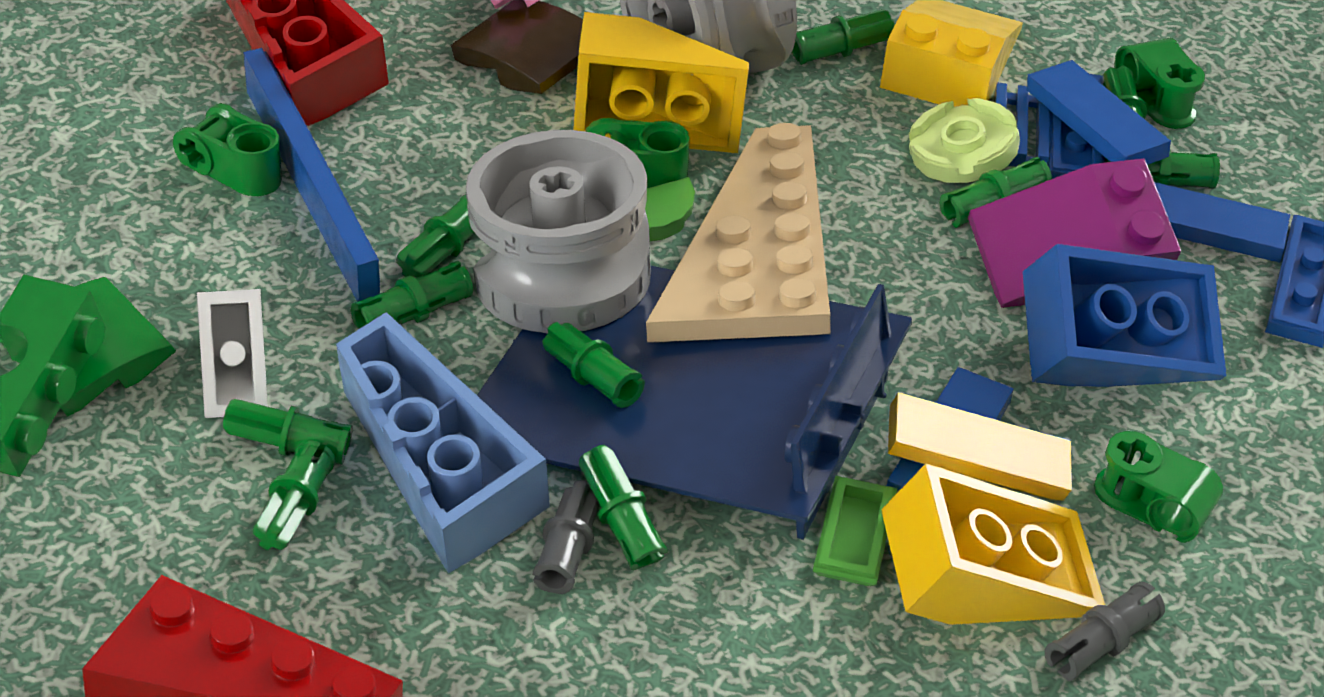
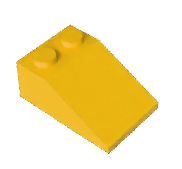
[880,0,1023,107]
[573,12,749,153]
[881,463,1105,625]

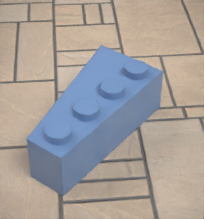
[336,312,550,573]

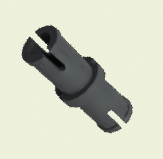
[1045,582,1165,681]

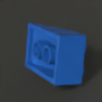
[1023,244,1227,387]

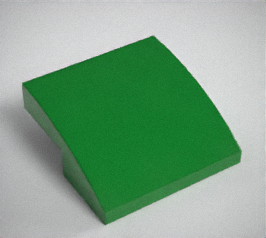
[0,277,176,417]

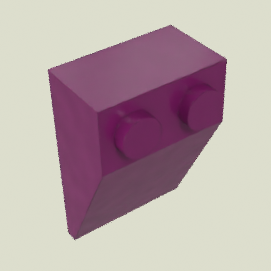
[968,158,1181,308]

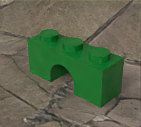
[0,274,106,477]

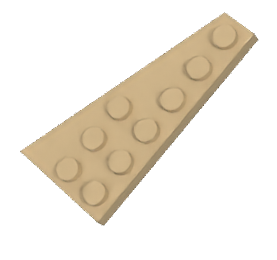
[646,123,831,342]

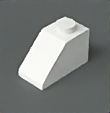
[197,289,268,418]

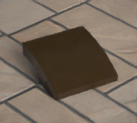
[450,0,583,94]

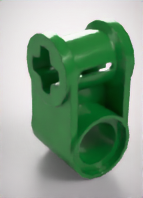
[1114,38,1205,129]
[173,103,282,197]
[585,118,690,188]
[1094,431,1223,543]

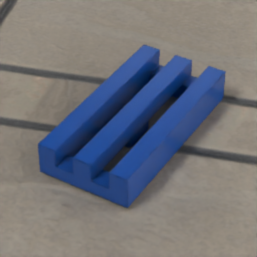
[994,82,1050,166]

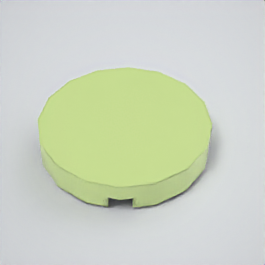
[909,98,1020,183]

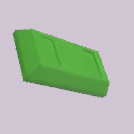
[813,475,897,587]

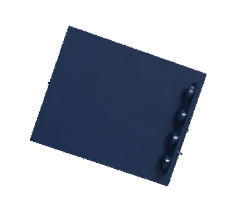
[477,266,912,540]

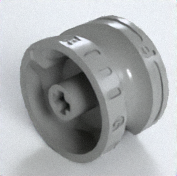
[620,0,797,73]
[466,130,651,333]

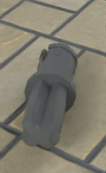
[532,480,600,594]

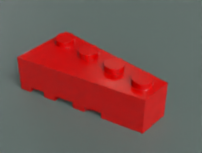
[226,0,389,126]
[82,575,403,697]

